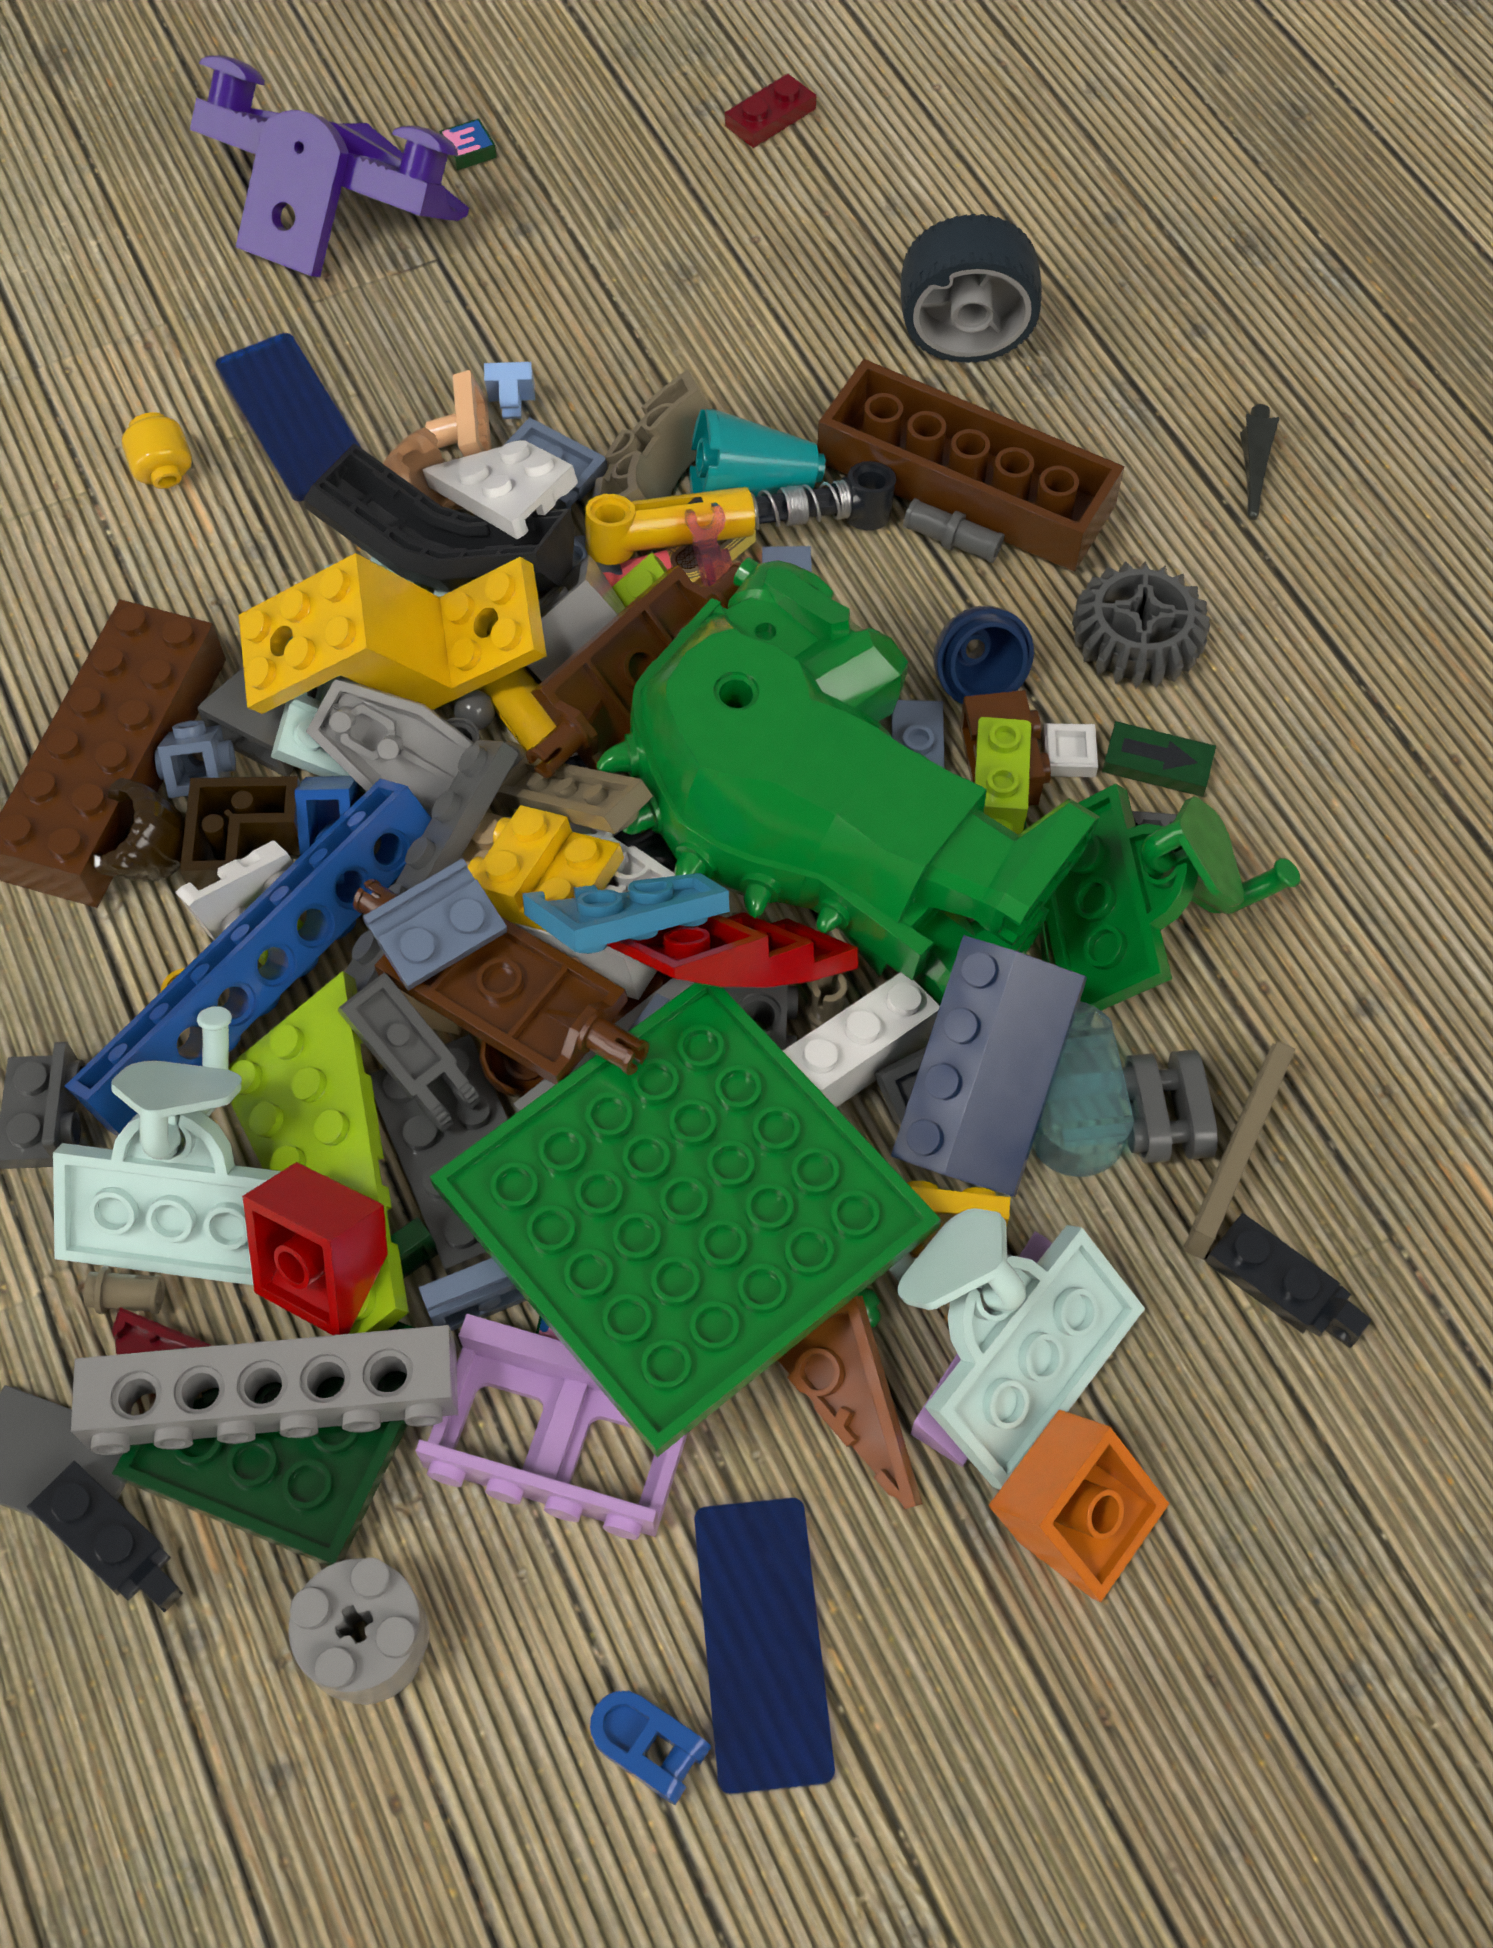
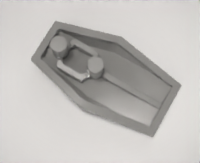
[306,677,474,818]

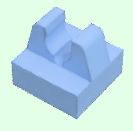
[484,362,535,419]

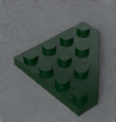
[112,1321,415,1566]

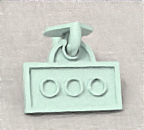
[53,1006,281,1285]
[888,1208,1145,1489]

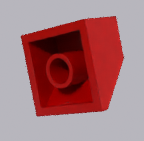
[242,1162,388,1335]

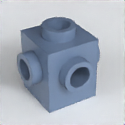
[155,720,236,798]

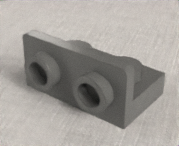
[0,1042,85,1169]

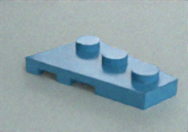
[522,873,730,954]

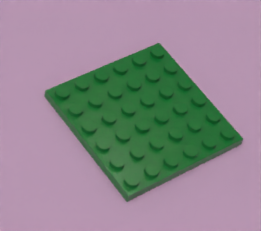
[429,982,941,1458]

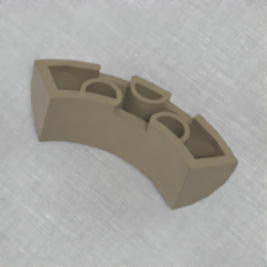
[594,369,713,501]

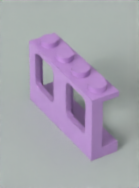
[415,1314,688,1540]

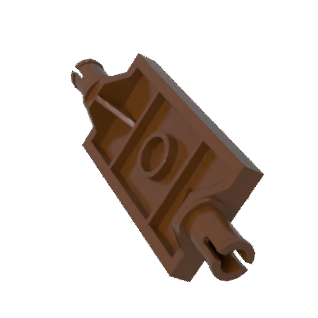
[526,562,742,778]
[353,879,649,1085]

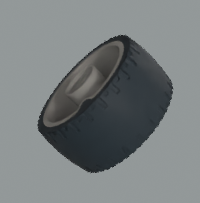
[901,214,1042,363]

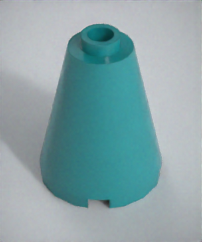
[690,409,825,497]

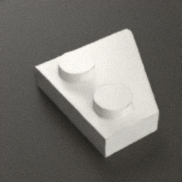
[175,840,293,940]

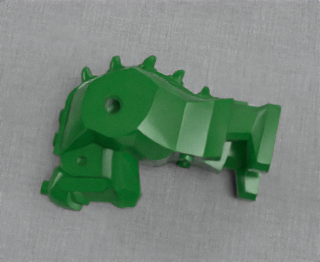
[597,557,1100,1006]

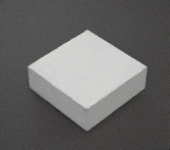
[1042,723,1098,777]

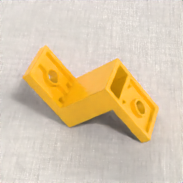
[238,553,547,714]

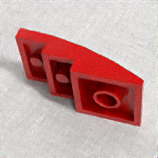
[607,912,858,988]

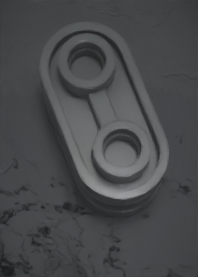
[1116,1049,1217,1164]

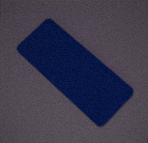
[216,333,361,502]
[694,1498,835,1795]

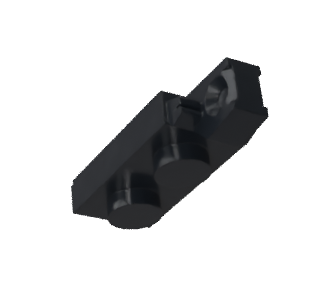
[1206,1212,1372,1348]
[27,1460,183,1613]

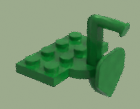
[1044,783,1300,1021]

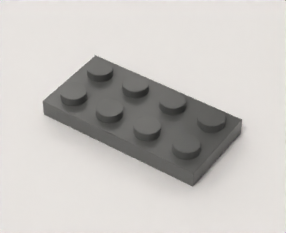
[368,1034,508,1276]

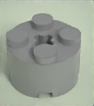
[289,1557,430,1705]

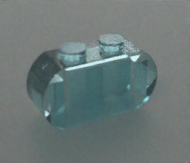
[1034,1001,1134,1177]

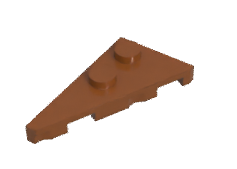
[777,1296,923,1509]

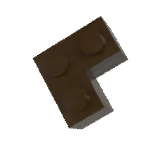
[180,776,300,891]

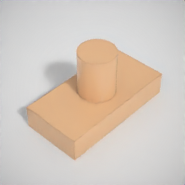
[426,370,492,457]

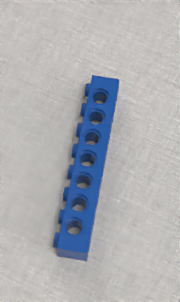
[65,778,432,1137]

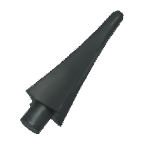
[1240,404,1280,520]

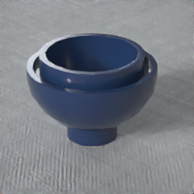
[933,605,1034,704]

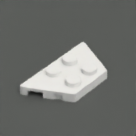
[423,440,578,539]

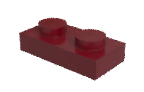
[725,73,817,148]

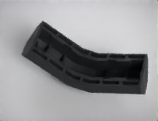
[304,443,575,592]

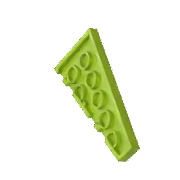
[228,971,409,1334]

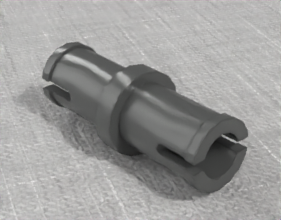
[903,498,1005,563]

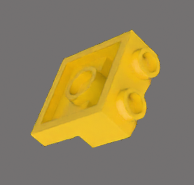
[467,805,624,932]

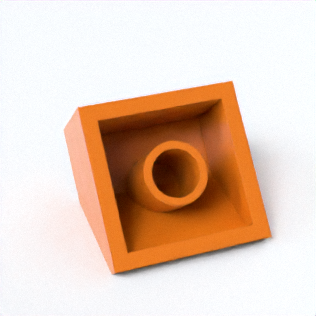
[988,1410,1169,1602]

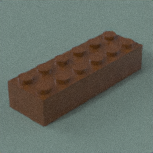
[817,359,1125,572]
[0,599,226,908]

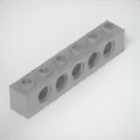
[71,1325,458,1455]

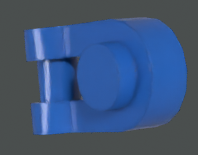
[590,1691,712,1805]

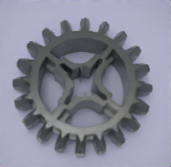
[1072,560,1210,689]

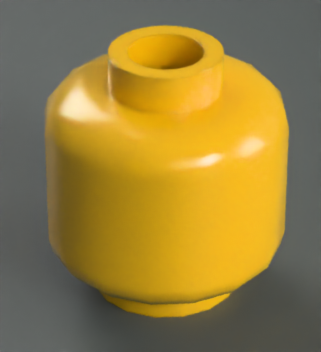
[122,412,192,489]

